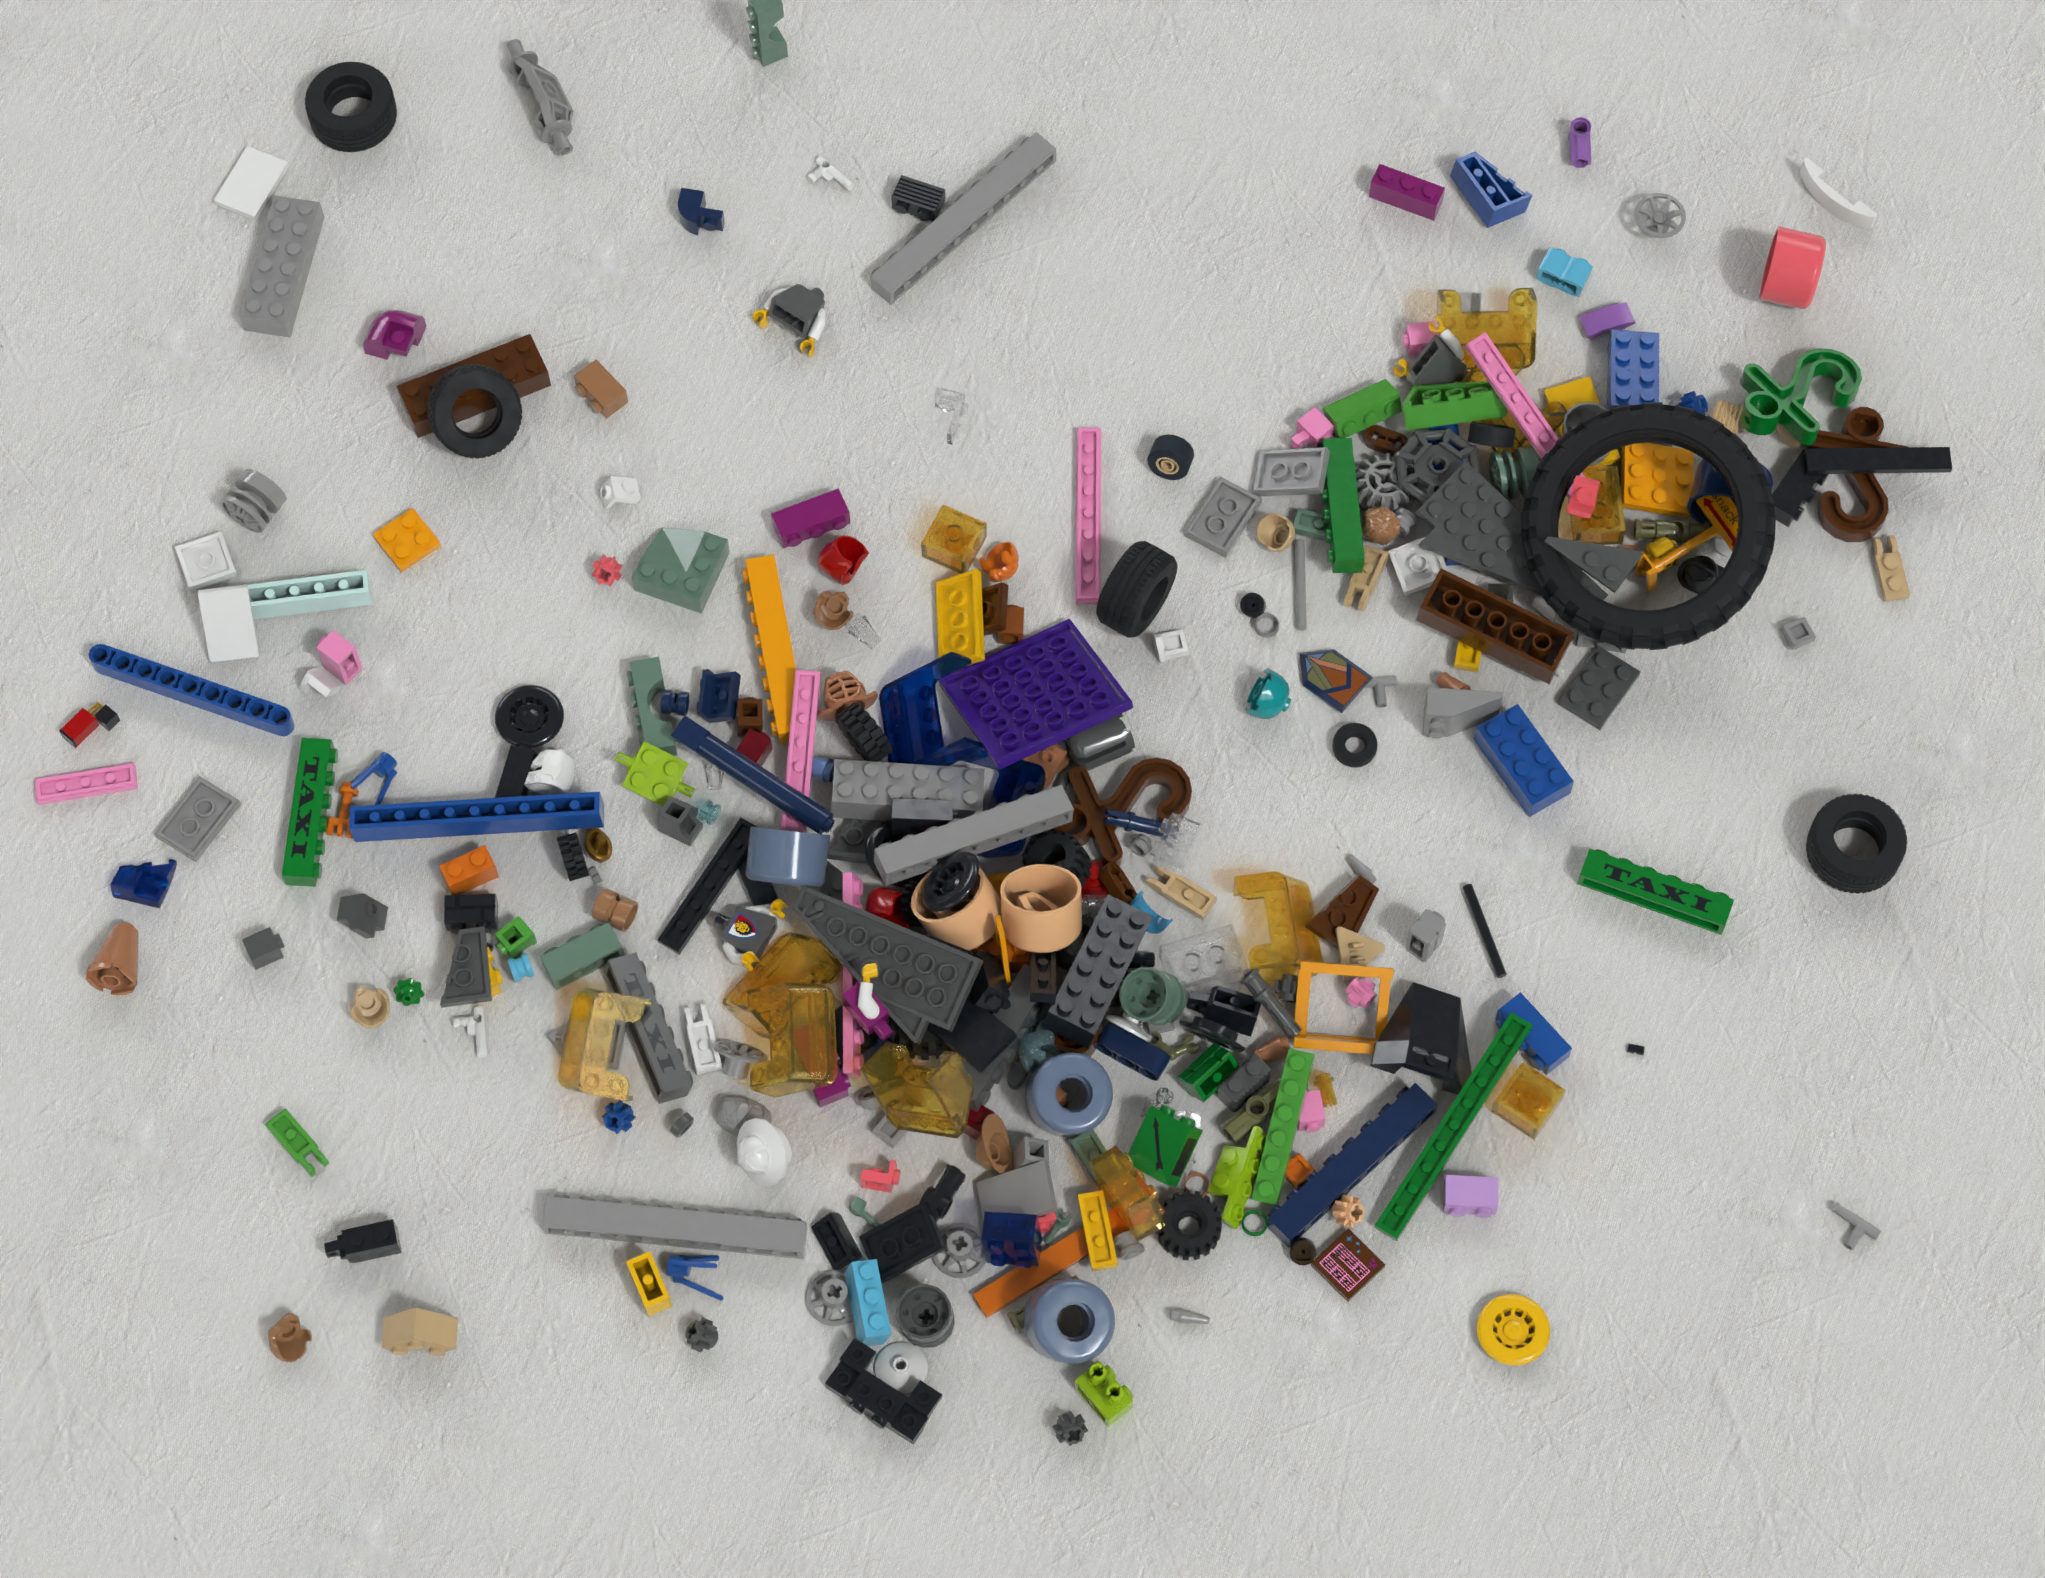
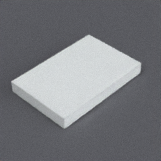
[214,146,289,221]
[198,585,260,662]

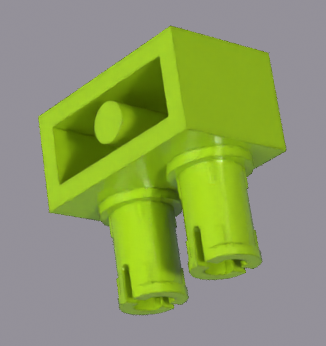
[1074,1361,1134,1427]

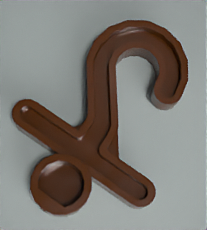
[1805,407,1907,542]
[1052,758,1192,866]

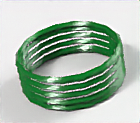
[1242,1210,1268,1237]

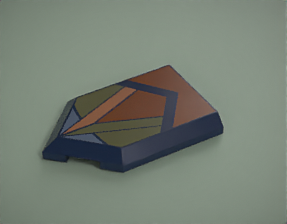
[1299,649,1373,714]

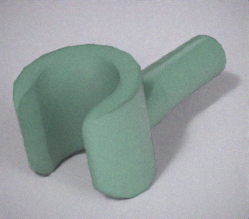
[850,1197,881,1227]
[1044,1208,1071,1245]

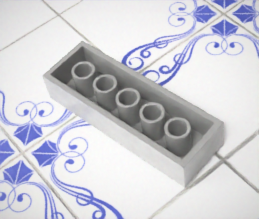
[239,195,324,337]
[831,759,985,821]

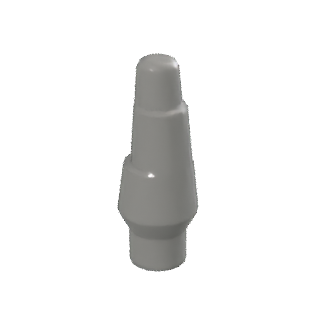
[1347,854,1377,884]
[1170,1309,1210,1324]

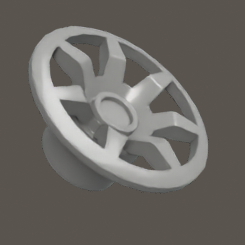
[1634,193,1686,238]
[713,1041,768,1079]
[933,1223,989,1278]
[807,1270,853,1326]

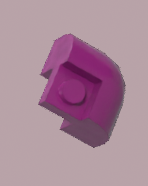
[363,310,427,360]

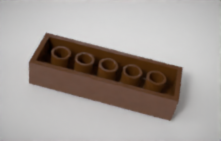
[397,334,551,438]
[1416,569,1574,685]

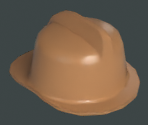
[975,1114,1013,1174]

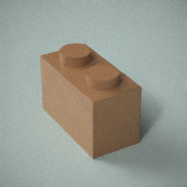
[574,359,628,419]

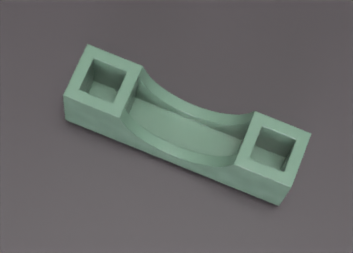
[746,0,788,67]
[627,657,678,756]

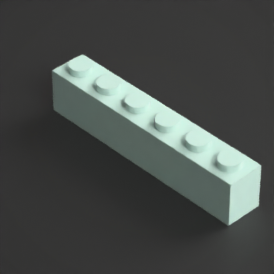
[248,570,373,620]

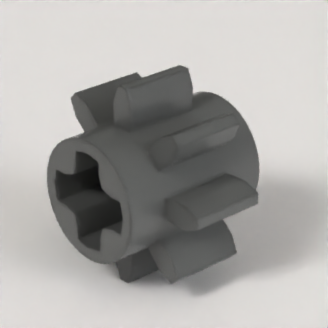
[1274,974,1298,1003]
[685,1317,718,1353]
[1053,1411,1088,1446]

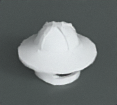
[737,1118,792,1187]

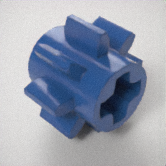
[1678,391,1708,415]
[602,1100,636,1134]

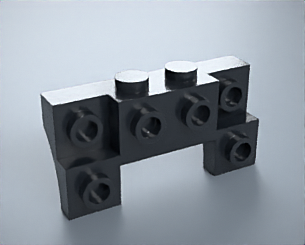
[825,1338,943,1445]

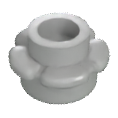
[1129,834,1153,857]

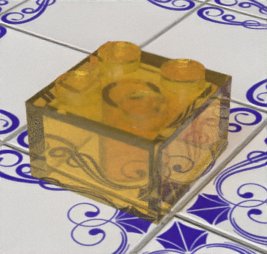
[921,505,987,574]
[1491,1061,1566,1140]

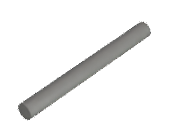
[1295,539,1306,631]

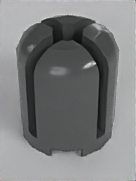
[1064,714,1135,771]

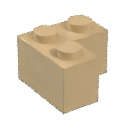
[381,1307,458,1356]

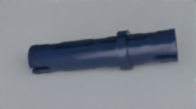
[1103,808,1179,841]

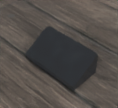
[811,1212,863,1270]

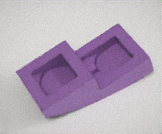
[1580,302,1636,340]

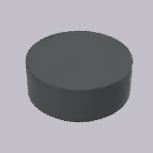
[670,1112,694,1138]

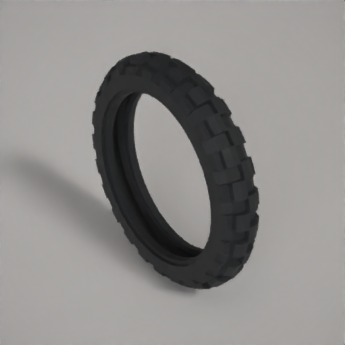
[1521,402,1776,650]

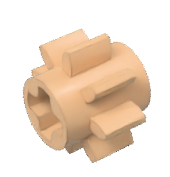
[1332,1194,1364,1228]

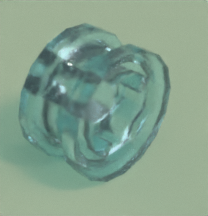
[698,800,721,825]

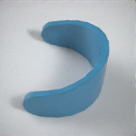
[1130,891,1173,934]

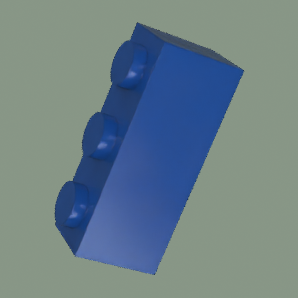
[1495,992,1572,1075]

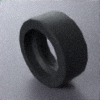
[1468,422,1516,448]

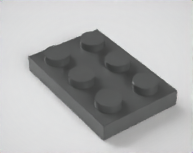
[1558,646,1641,730]

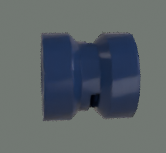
[661,689,689,716]

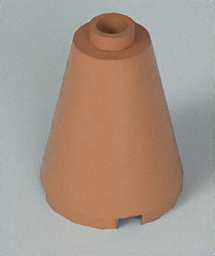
[86,922,139,995]

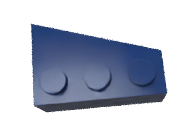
[1450,152,1533,228]

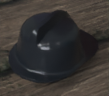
[1677,555,1724,594]

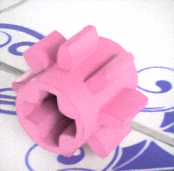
[1345,977,1377,1009]

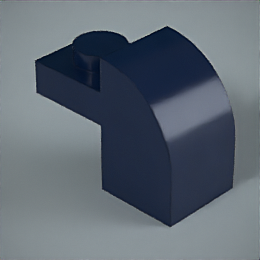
[678,188,725,235]

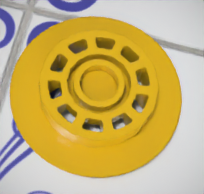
[1476,1294,1550,1365]

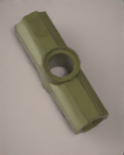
[1220,1078,1281,1144]

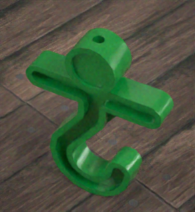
[1740,348,1862,445]

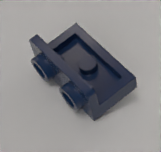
[697,669,741,723]

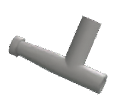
[1364,676,1397,708]
[1831,1202,1881,1250]

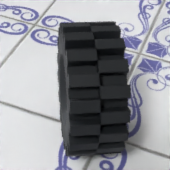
[835,702,893,762]
[1156,1190,1222,1261]

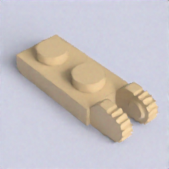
[1872,535,1910,602]
[1344,545,1389,612]
[1145,864,1217,920]

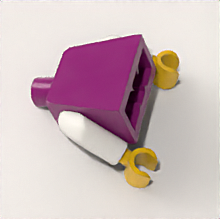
[842,963,894,1041]

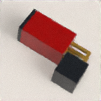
[59,702,120,748]

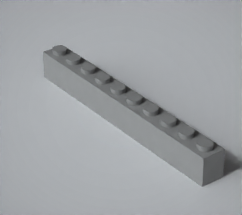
[870,132,1056,305]
[542,1194,807,1259]

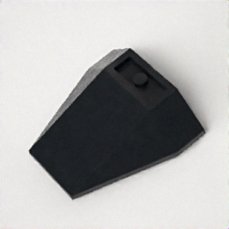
[1370,982,1472,1095]

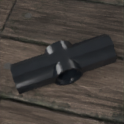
[919,1164,966,1224]

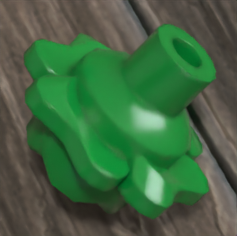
[393,978,424,1006]

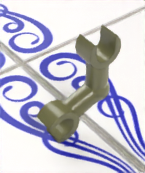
[1149,1031,1200,1061]

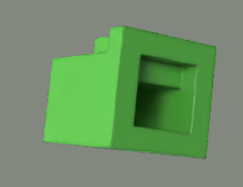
[495,916,537,958]

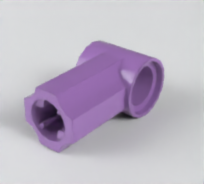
[1568,117,1592,168]

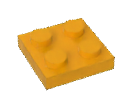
[373,508,441,572]

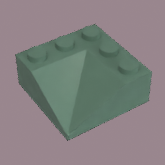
[632,527,730,614]

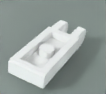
[684,1003,723,1075]

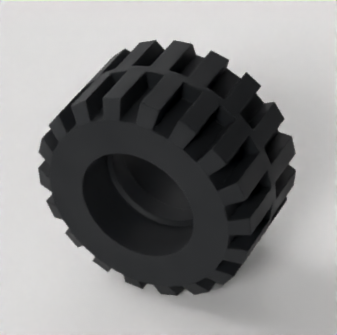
[1022,830,1092,887]

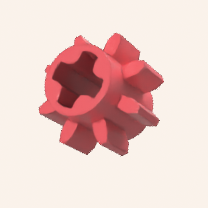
[592,554,623,586]

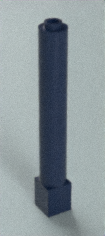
[671,715,835,834]

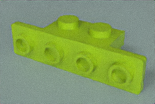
[1207,1126,1267,1229]

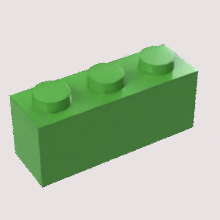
[1323,379,1403,438]

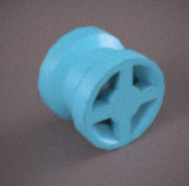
[507,953,534,983]

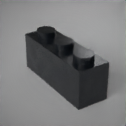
[1772,449,1829,527]

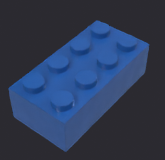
[1607,329,1659,411]
[1474,704,1574,817]

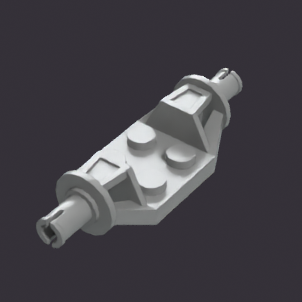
[506,39,574,156]

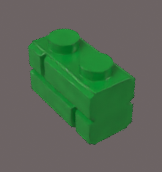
[1177,1043,1240,1103]

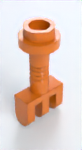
[327,782,359,838]

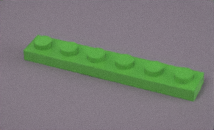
[1251,1048,1315,1206]

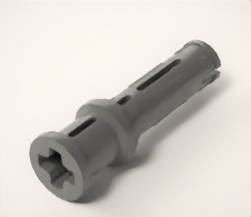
[1239,967,1302,1039]

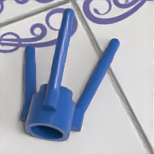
[350,752,398,805]
[666,1255,724,1300]

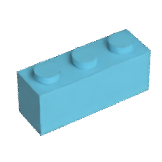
[844,1259,891,1346]

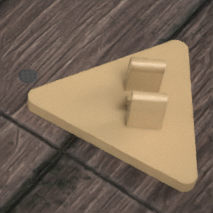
[1335,926,1385,982]

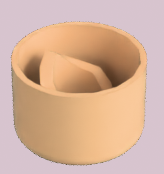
[1000,864,1082,953]
[911,867,1002,950]

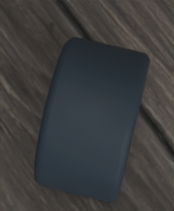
[1147,434,1194,480]

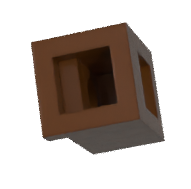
[737,697,763,737]

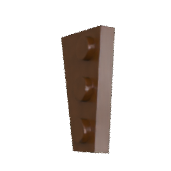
[1305,875,1379,950]

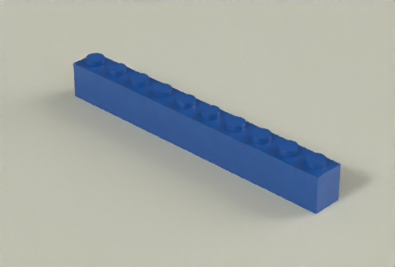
[349,792,604,842]

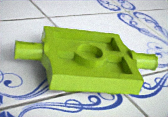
[614,741,695,806]

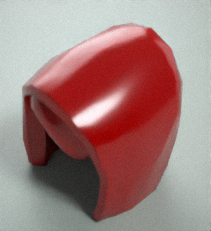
[817,535,869,586]
[864,888,910,929]

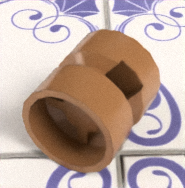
[592,888,639,932]

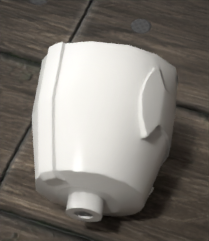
[524,749,575,795]

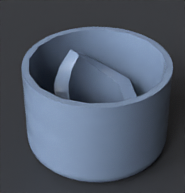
[745,826,830,888]
[1025,1052,1113,1137]
[1024,1278,1115,1364]

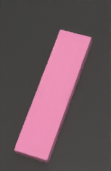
[35,763,138,805]

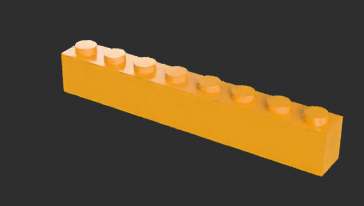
[742,554,796,744]

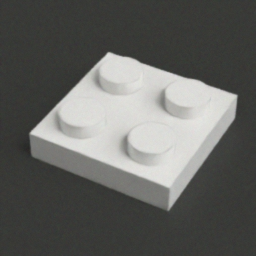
[175,531,237,592]
[1388,536,1448,596]

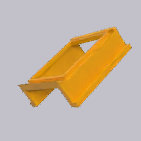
[1293,961,1394,1054]

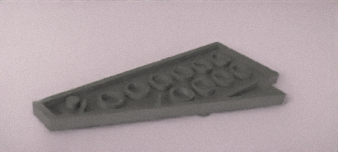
[1416,461,1608,600]
[792,886,983,1045]

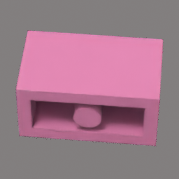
[316,630,362,685]

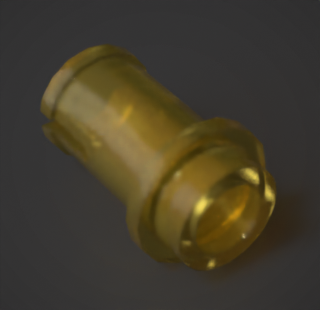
[1314,1073,1338,1107]

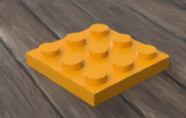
[1621,442,1694,519]

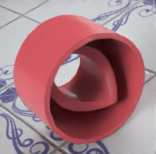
[1759,226,1826,309]

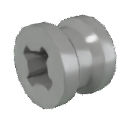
[1395,508,1418,538]
[1113,1230,1145,1260]

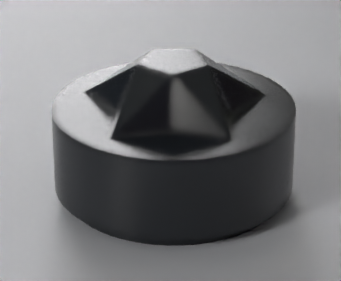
[1240,593,1266,618]

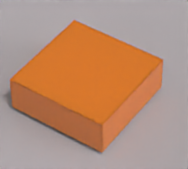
[1285,1153,1315,1188]

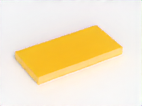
[1544,376,1620,473]
[935,569,985,673]

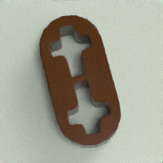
[1364,425,1408,457]
[1099,862,1137,905]

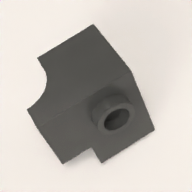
[658,796,703,846]
[337,893,388,939]

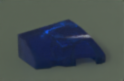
[110,859,177,909]

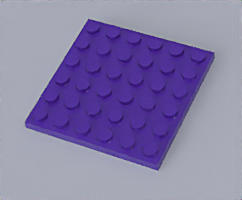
[938,619,1133,770]

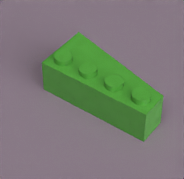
[1402,381,1509,431]

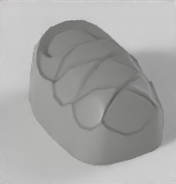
[716,1096,772,1136]

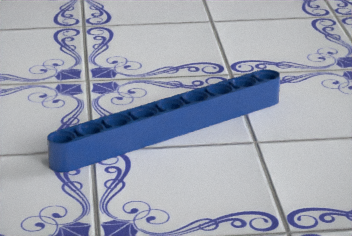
[89,644,295,736]

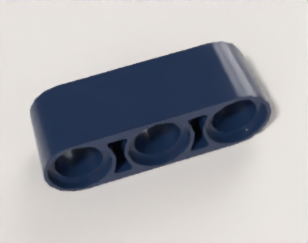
[1096,1022,1171,1081]

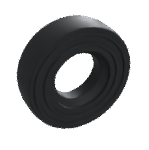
[1332,723,1378,768]

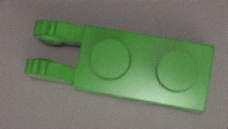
[265,1108,329,1177]

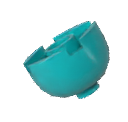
[1245,668,1291,719]

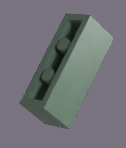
[540,922,625,990]

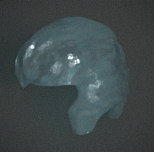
[1019,1030,1058,1073]

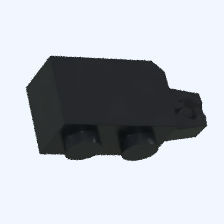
[1186,986,1261,1037]
[324,1219,402,1263]

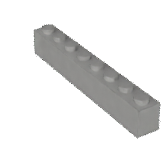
[874,785,1074,886]

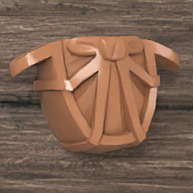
[817,670,878,721]

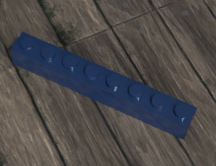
[1267,1083,1437,1248]

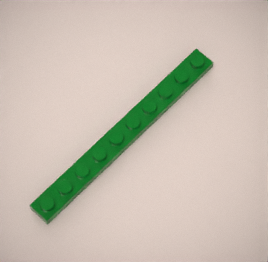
[1375,1012,1533,1241]

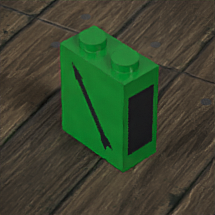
[1124,1104,1203,1186]

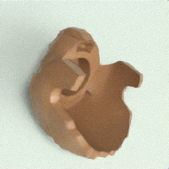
[1361,506,1401,545]
[813,591,854,630]
[268,1313,312,1363]

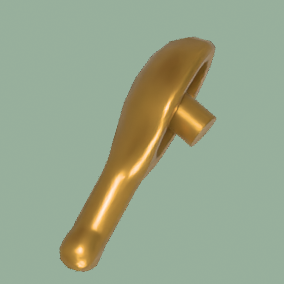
[584,828,612,863]

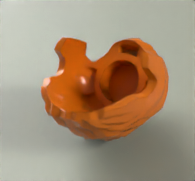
[979,541,1019,582]

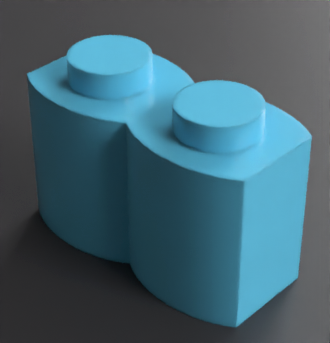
[1536,248,1593,297]

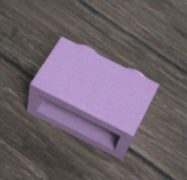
[1443,1175,1498,1218]

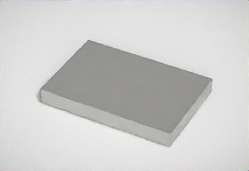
[1253,447,1330,497]
[1184,477,1262,558]
[155,776,241,862]
[976,1160,1057,1233]

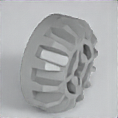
[1355,453,1418,513]

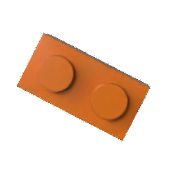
[439,845,499,895]

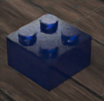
[981,1211,1042,1268]

